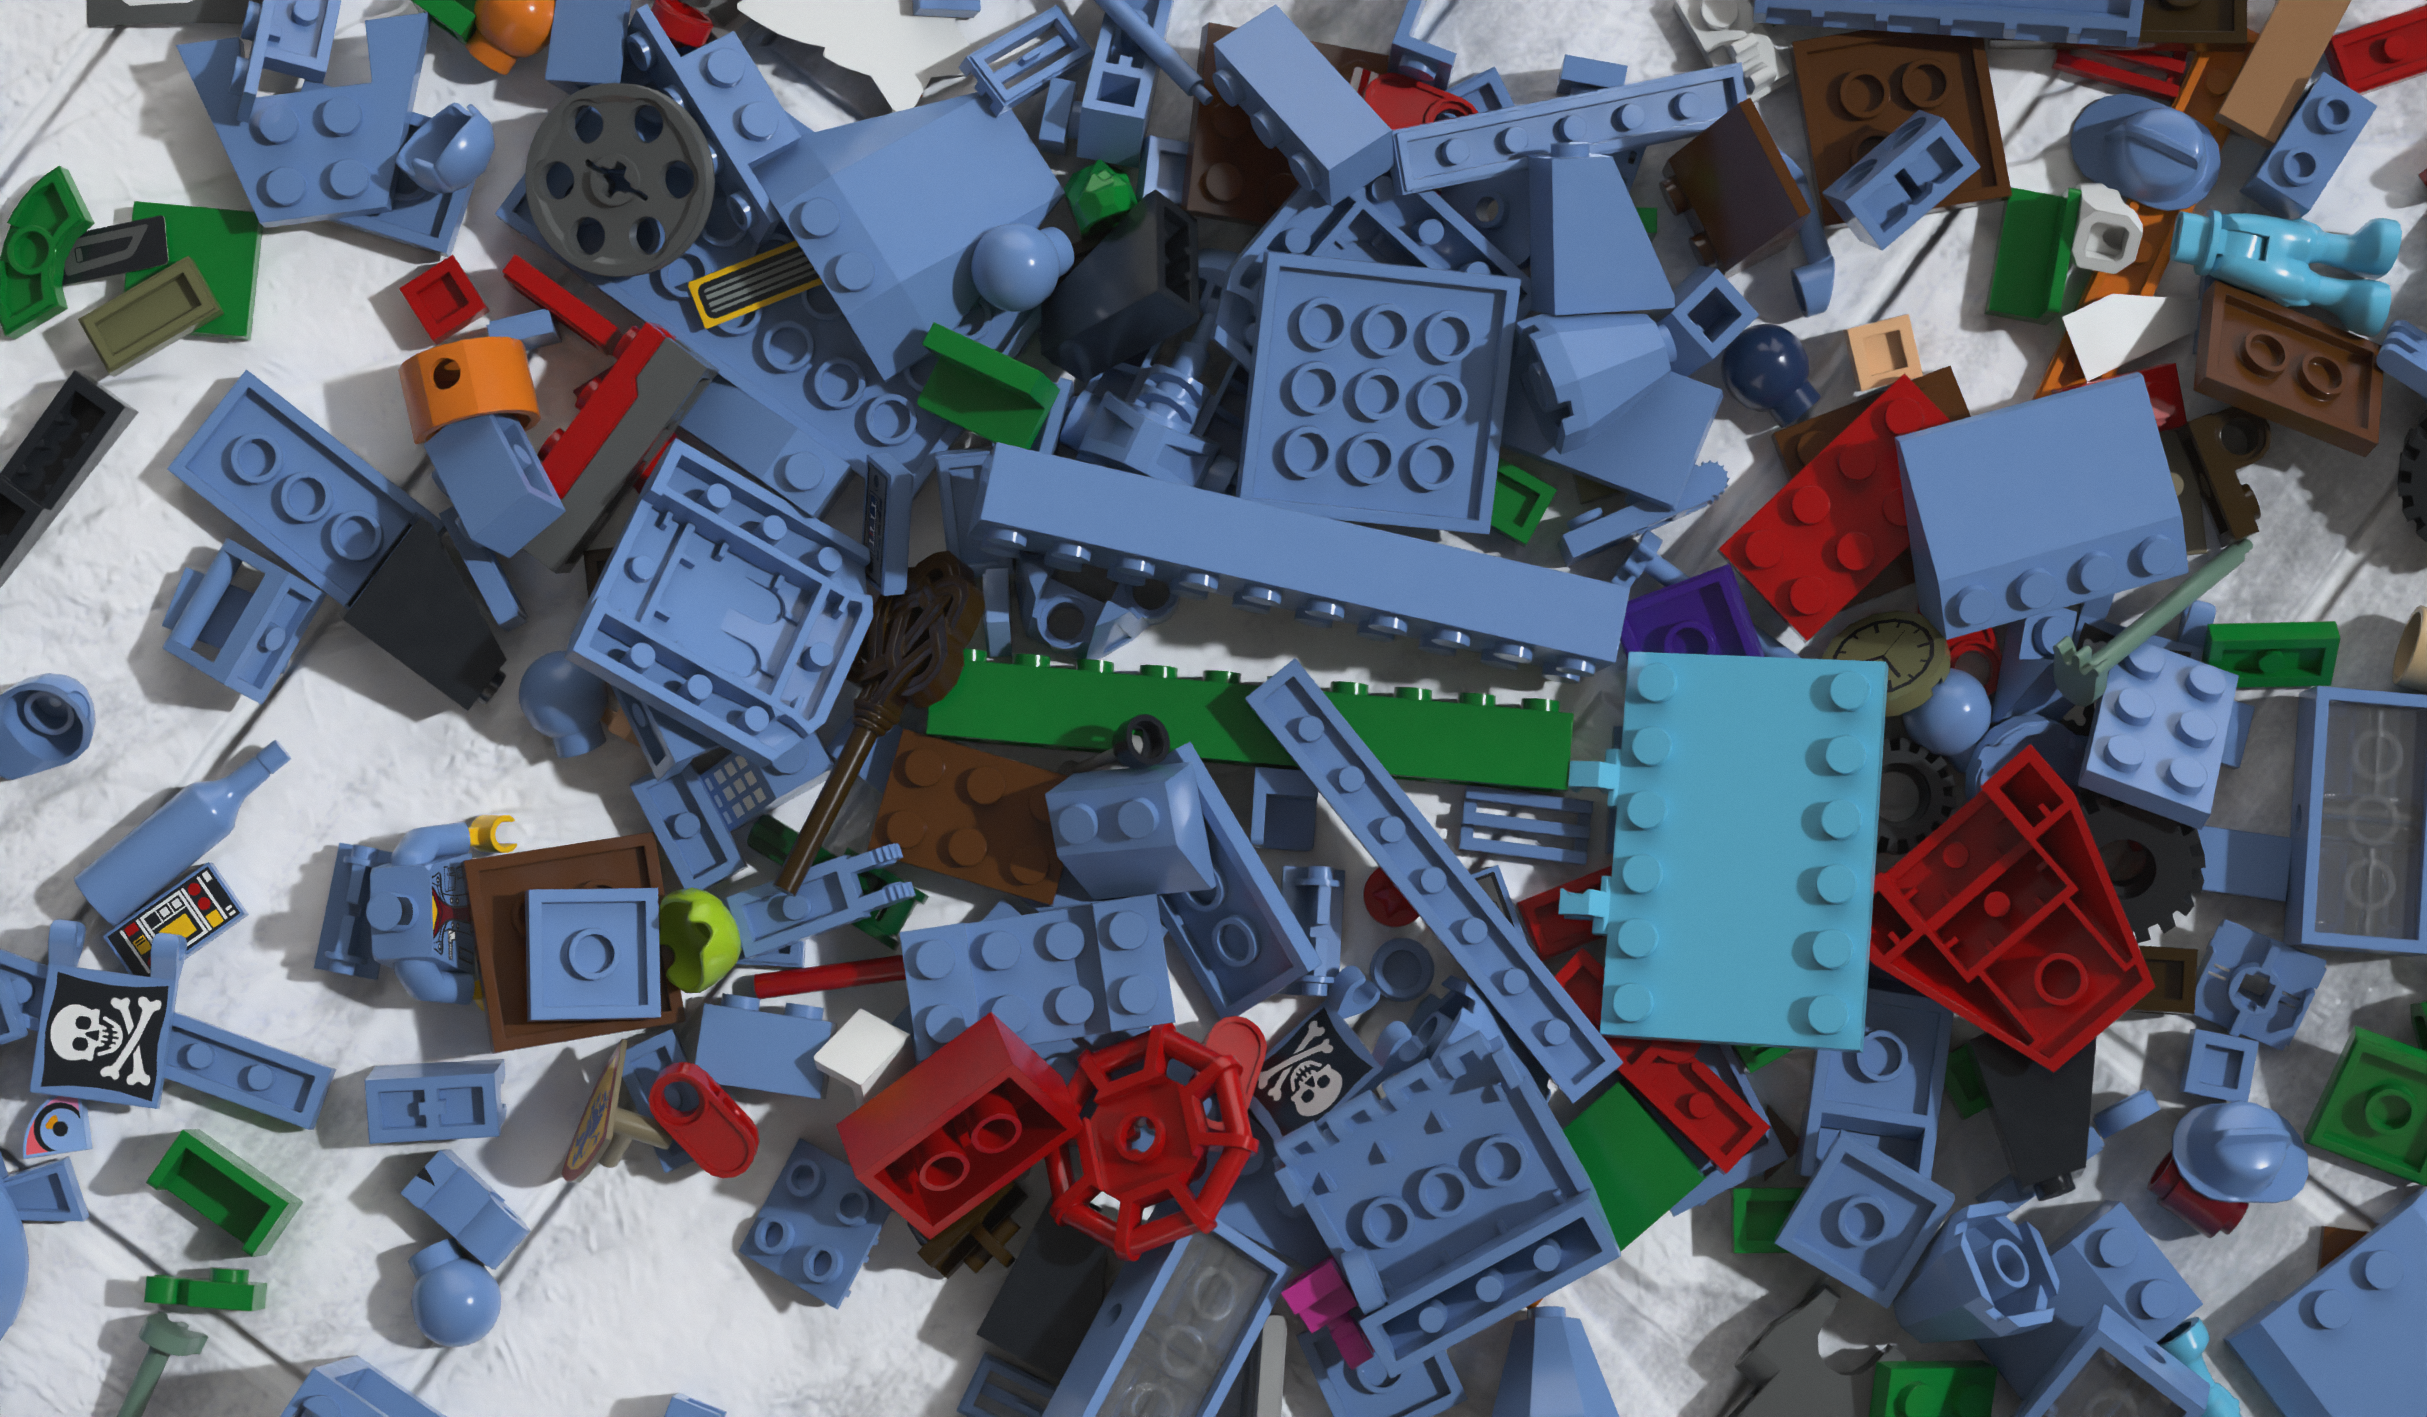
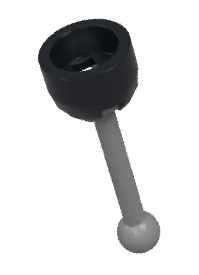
[1058,714,1170,777]

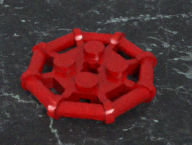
[1044,1023,1259,1261]

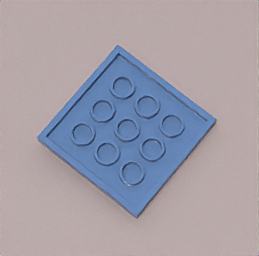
[1235,250,1521,534]

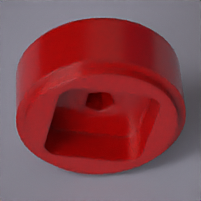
[651,0,714,48]
[1363,867,1419,928]

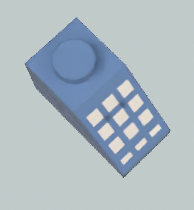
[700,731,834,833]

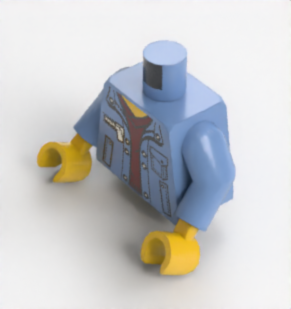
[366,815,517,1012]

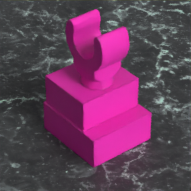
[1281,1254,1375,1370]

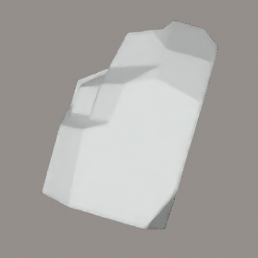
[2070,183,2143,274]

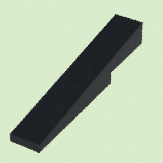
[0,370,139,588]

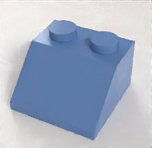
[1045,761,1216,900]

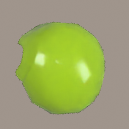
[659,888,742,993]

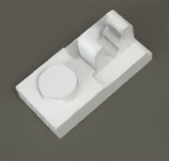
[1673,0,1792,103]

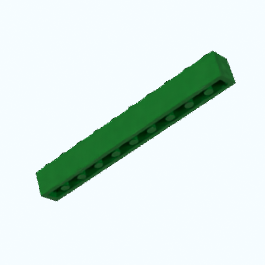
[926,648,1574,794]

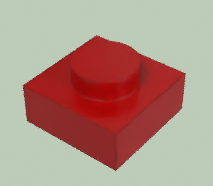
[399,254,490,345]

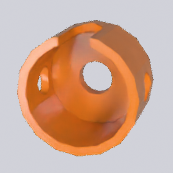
[398,337,541,445]

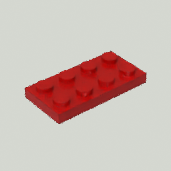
[1717,373,1951,643]

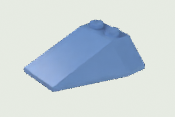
[751,92,1066,383]

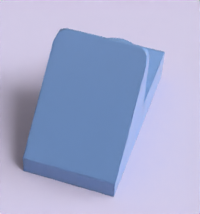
[1991,608,2077,724]

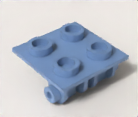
[739,1138,895,1309]

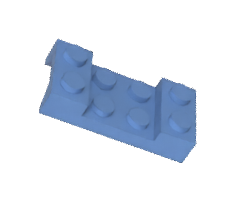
[899,894,1176,1062]
[1794,960,1954,1180]

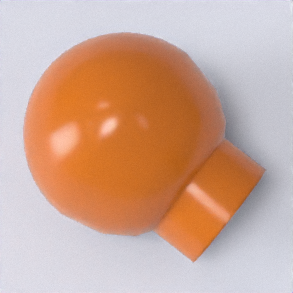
[465,0,556,75]

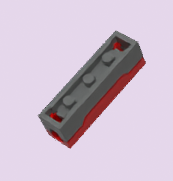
[522,322,720,574]

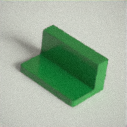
[1984,187,2081,326]
[917,322,1060,449]

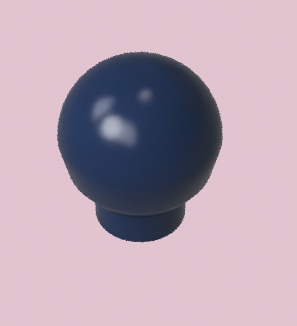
[1721,324,1821,428]

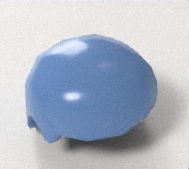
[395,102,495,194]

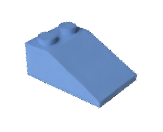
[1973,1200,2203,1401]

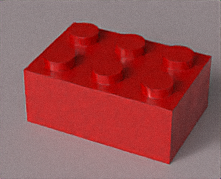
[836,1012,1084,1240]

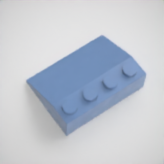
[1895,372,2189,640]

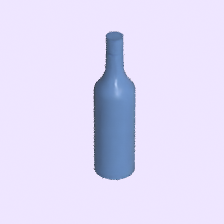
[74,739,292,926]

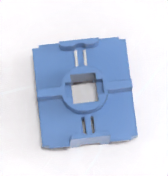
[2194,919,2327,1051]

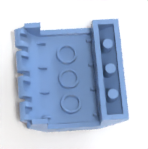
[1272,1030,1621,1379]

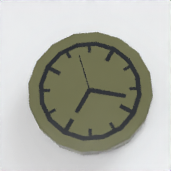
[1822,610,1951,717]

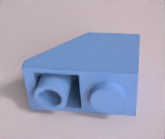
[1648,265,1759,377]

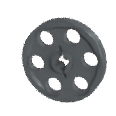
[525,83,715,277]

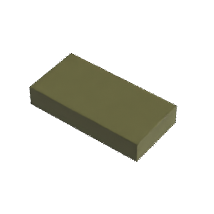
[78,255,224,377]

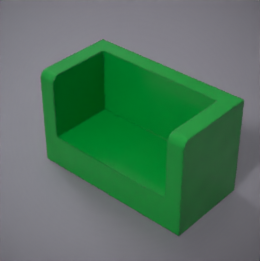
[146,1129,303,1257]

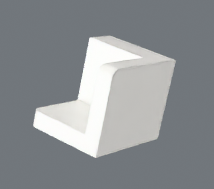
[814,1008,917,1109]

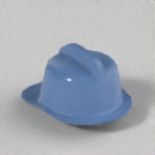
[2070,93,2221,211]
[2172,1100,2309,1203]

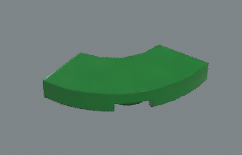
[0,166,95,340]

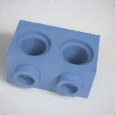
[2239,72,2377,220]
[1822,110,1981,251]

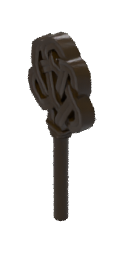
[772,550,985,897]

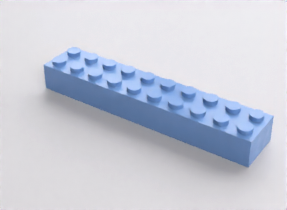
[967,442,1630,684]

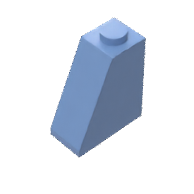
[1528,142,1675,316]

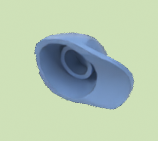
[0,673,96,780]

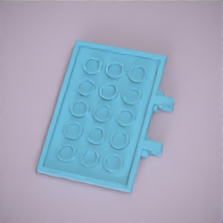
[1559,652,1889,1053]

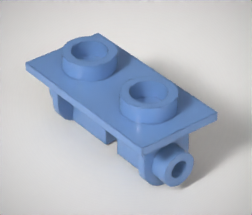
[314,842,393,980]
[1275,866,1345,997]

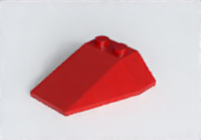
[1869,744,2156,1072]

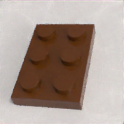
[2193,280,2384,457]
[867,729,1069,906]

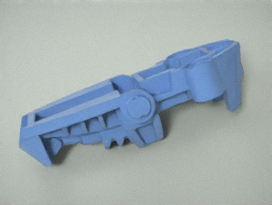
[1014,248,1250,660]

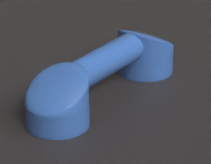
[1778,149,1835,318]

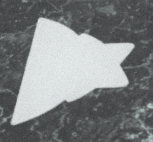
[737,0,974,112]

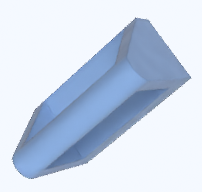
[162,537,327,705]

